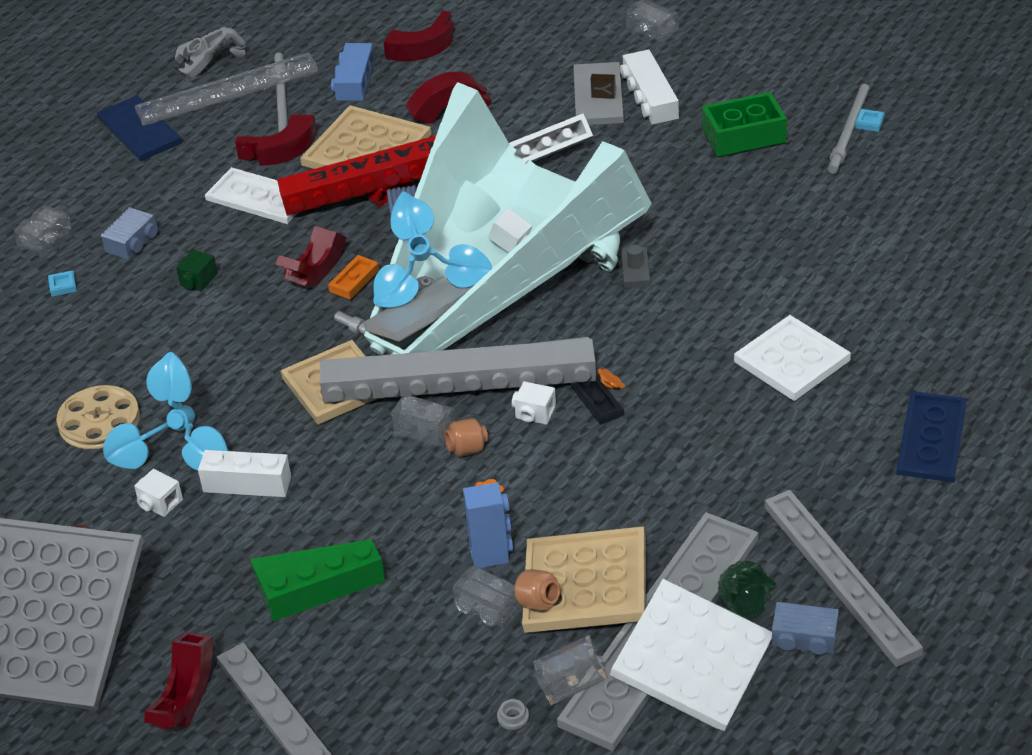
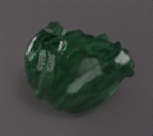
[718,561,776,619]

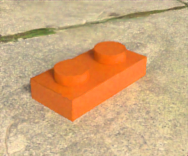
[328,255,380,300]

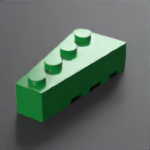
[250,539,385,622]

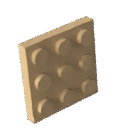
[281,340,378,425]

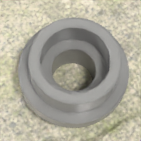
[497,699,529,730]

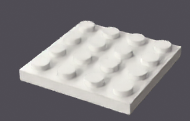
[610,579,772,731]

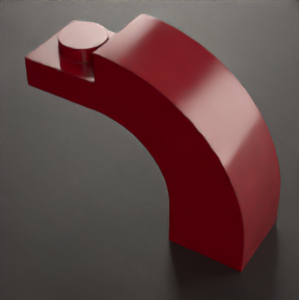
[383,10,454,62]
[405,72,492,124]
[235,114,317,166]
[276,226,347,287]
[144,631,213,729]

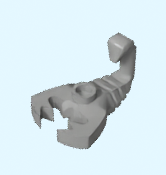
[175,27,246,78]

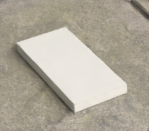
[205,167,297,224]

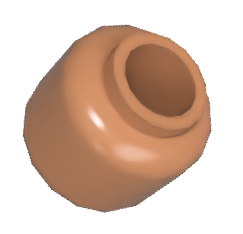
[444,418,488,457]
[514,569,560,611]

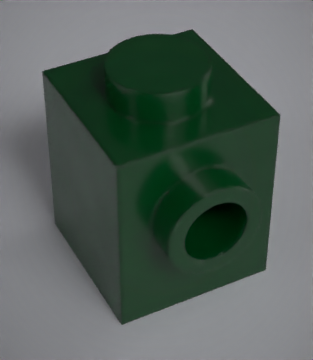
[176,250,218,292]

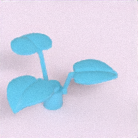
[373,191,492,308]
[103,352,228,470]

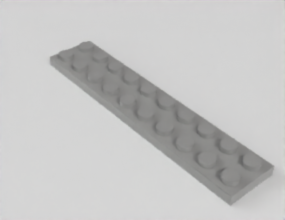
[557,512,758,751]

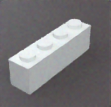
[620,50,679,124]
[509,113,593,164]

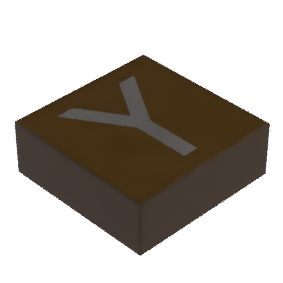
[590,74,616,99]

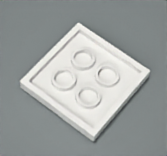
[734,315,851,401]

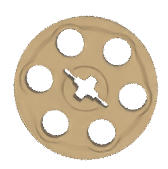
[56,385,140,449]

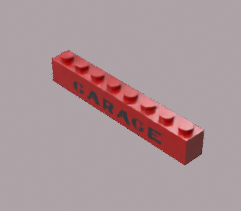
[277,135,436,216]

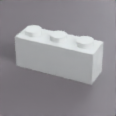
[198,450,291,497]

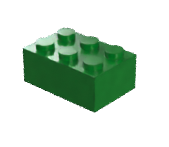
[702,92,787,157]

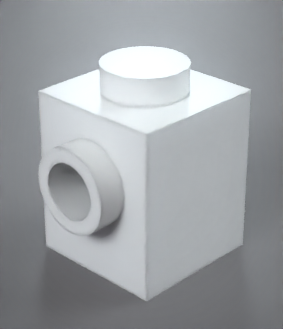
[488,208,532,253]
[512,381,556,425]
[134,469,183,517]

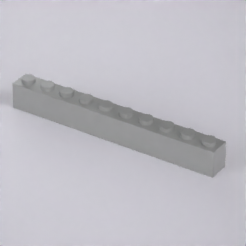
[320,339,596,403]

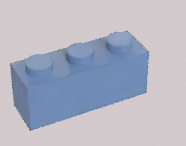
[331,43,375,101]
[463,482,513,569]

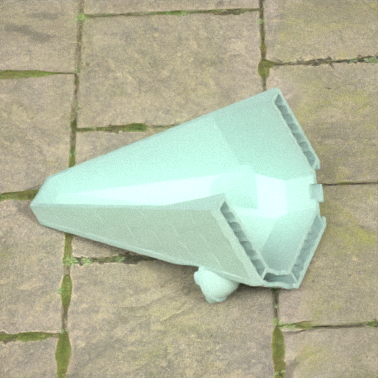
[364,82,652,355]

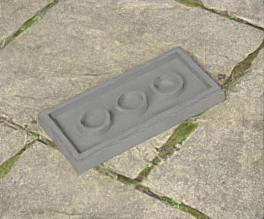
[573,62,624,125]
[363,277,473,342]

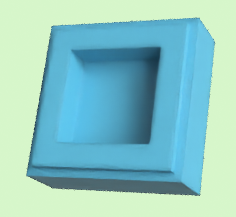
[855,109,884,132]
[48,271,77,296]

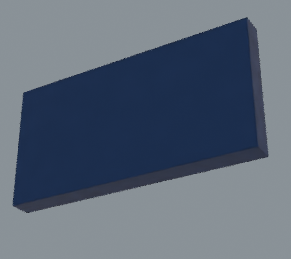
[97,95,182,162]
[896,391,967,483]

